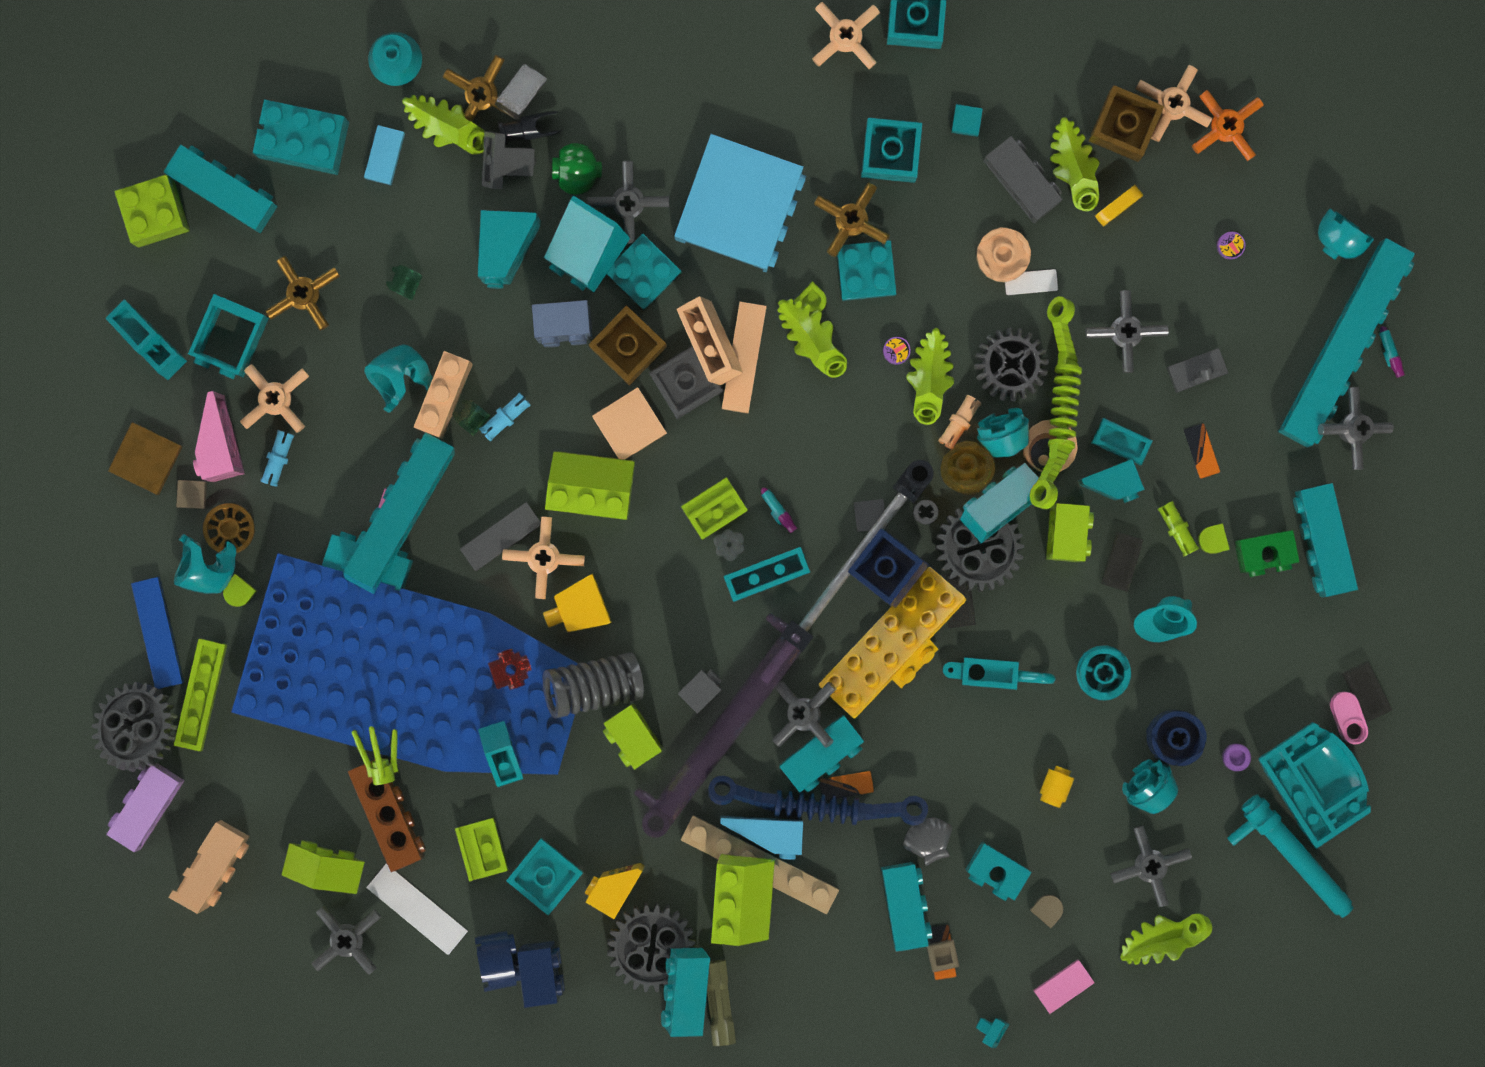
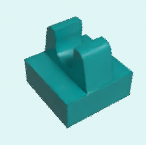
[975,1018,1010,1048]

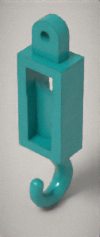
[943,657,1056,690]

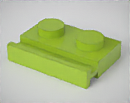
[681,477,748,540]
[455,817,509,882]

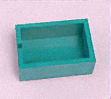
[253,99,349,175]

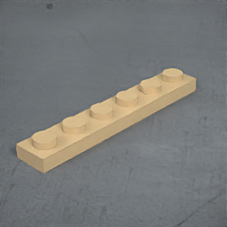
[681,815,839,914]

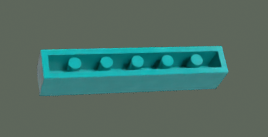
[342,432,455,594]

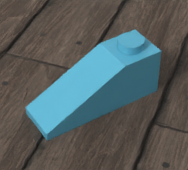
[720,816,803,859]

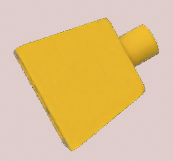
[543,574,612,632]

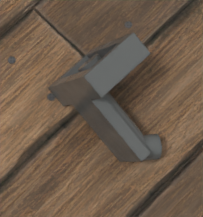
[482,131,537,189]
[1167,348,1228,393]

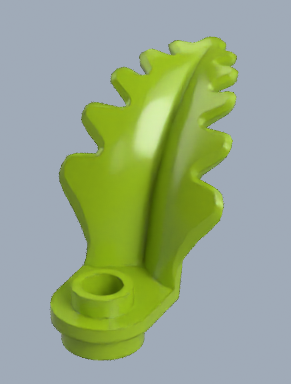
[402,95,484,155]
[1050,117,1100,211]
[777,298,847,378]
[906,328,954,425]
[1120,913,1212,965]

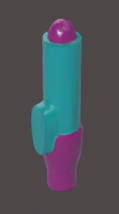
[1379,326,1405,378]
[761,487,797,534]

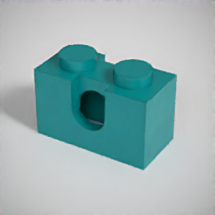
[965,842,1032,901]

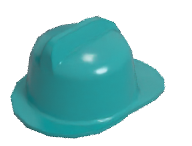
[1134,596,1197,642]

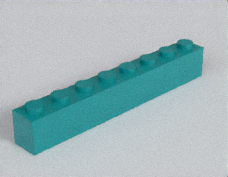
[1278,238,1415,447]

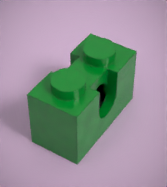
[1234,530,1300,577]

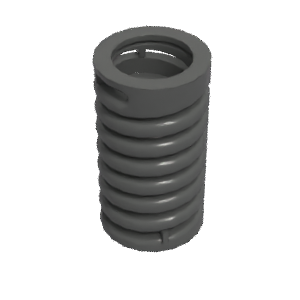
[543,652,644,719]

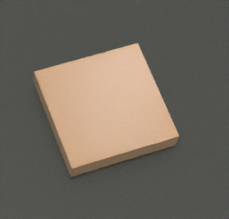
[592,387,667,460]

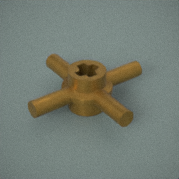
[443,55,519,122]
[814,183,890,257]
[265,256,340,331]

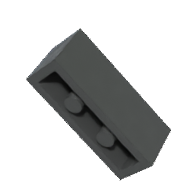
[983,136,1063,224]
[678,669,722,714]

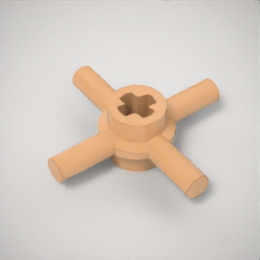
[812,2,880,70]
[1136,65,1212,142]
[240,364,309,433]
[502,517,585,599]

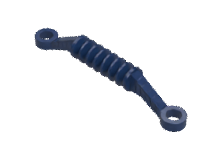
[708,776,928,825]

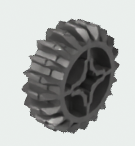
[974,327,1048,401]

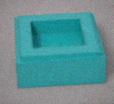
[951,104,983,137]

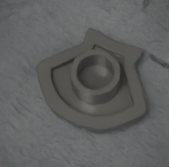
[903,817,952,866]

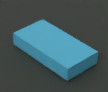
[364,125,405,186]

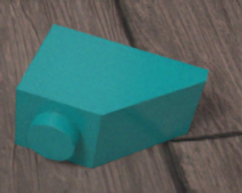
[1078,459,1145,503]
[478,721,523,787]

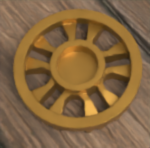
[203,503,255,553]

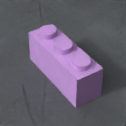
[106,763,184,852]

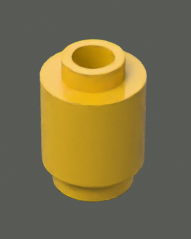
[1040,766,1075,808]

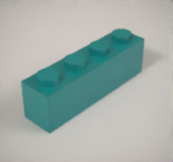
[163,145,278,234]
[1293,483,1358,597]

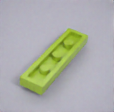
[174,639,227,752]

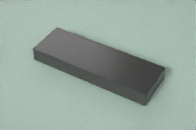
[460,502,541,571]

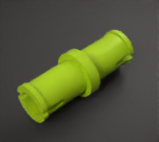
[1157,501,1199,557]

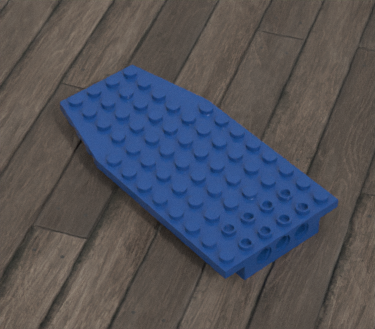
[231,553,578,775]

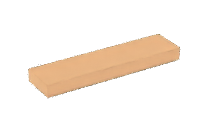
[722,302,766,414]

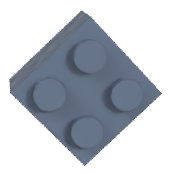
[532,300,593,347]

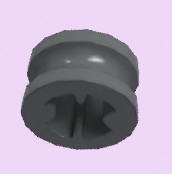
[913,500,938,525]

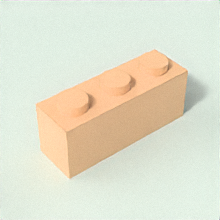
[677,296,743,385]
[414,351,473,439]

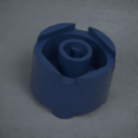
[1146,710,1207,766]
[474,931,521,992]

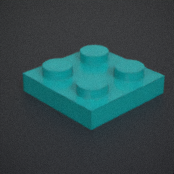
[607,234,682,311]
[837,240,896,301]
[506,837,583,915]

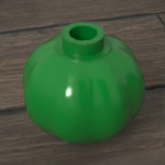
[552,143,602,195]

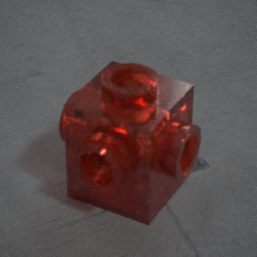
[488,648,532,690]

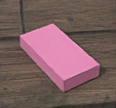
[1033,959,1094,1014]

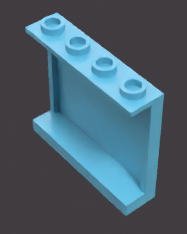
[674,134,806,273]

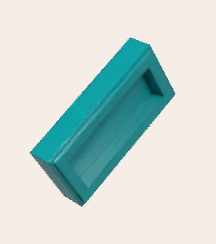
[1091,418,1153,466]

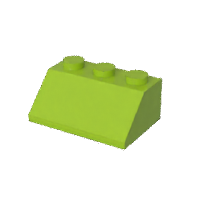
[545,451,635,520]
[711,854,775,946]

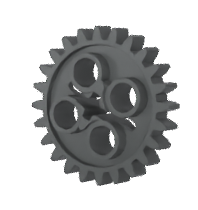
[935,508,1024,592]
[92,682,178,772]
[607,902,696,992]

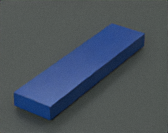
[131,577,184,689]

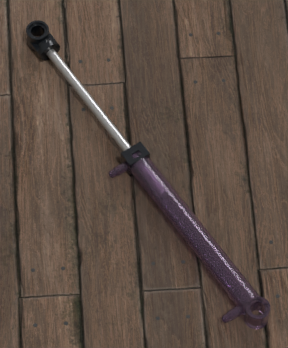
[634,460,934,838]

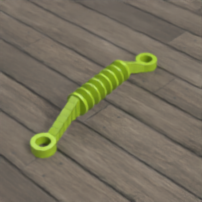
[1030,296,1082,509]

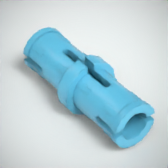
[479,392,531,441]
[260,430,295,487]

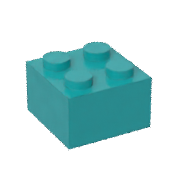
[886,0,946,49]
[861,118,922,183]

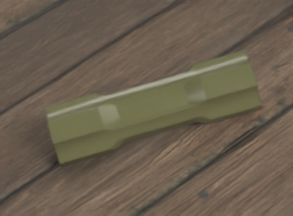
[707,960,736,1046]

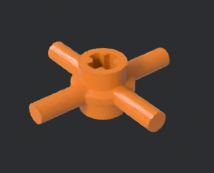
[1192,90,1264,161]

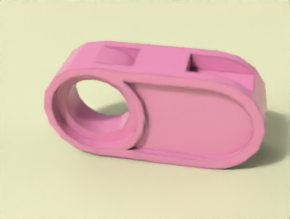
[1330,692,1368,744]

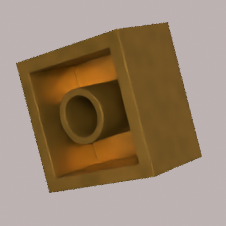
[1089,85,1164,162]
[589,305,667,386]

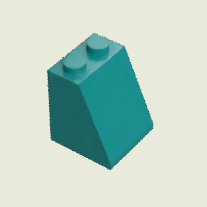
[544,196,630,292]
[478,210,540,289]

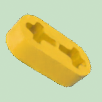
[1095,185,1144,227]

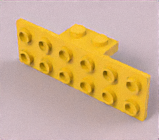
[819,567,966,718]

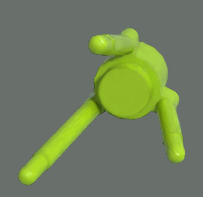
[351,726,398,785]

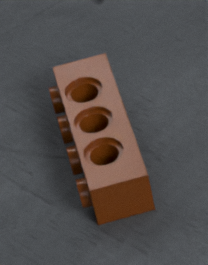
[348,757,426,872]

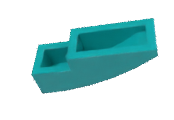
[105,299,187,380]

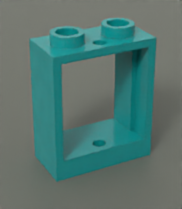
[188,294,269,379]

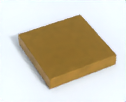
[108,422,183,495]

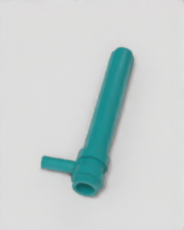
[1227,794,1354,918]

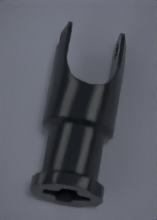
[498,111,562,145]

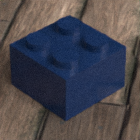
[848,528,929,607]
[517,941,565,1008]

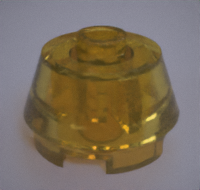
[940,441,995,495]

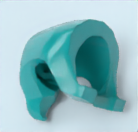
[364,344,433,413]
[174,534,236,594]

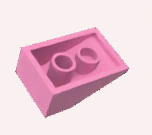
[193,391,245,482]

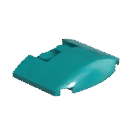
[1258,722,1371,849]

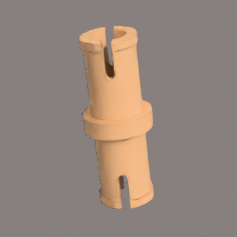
[938,395,981,450]

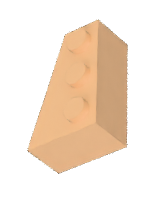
[168,820,250,914]

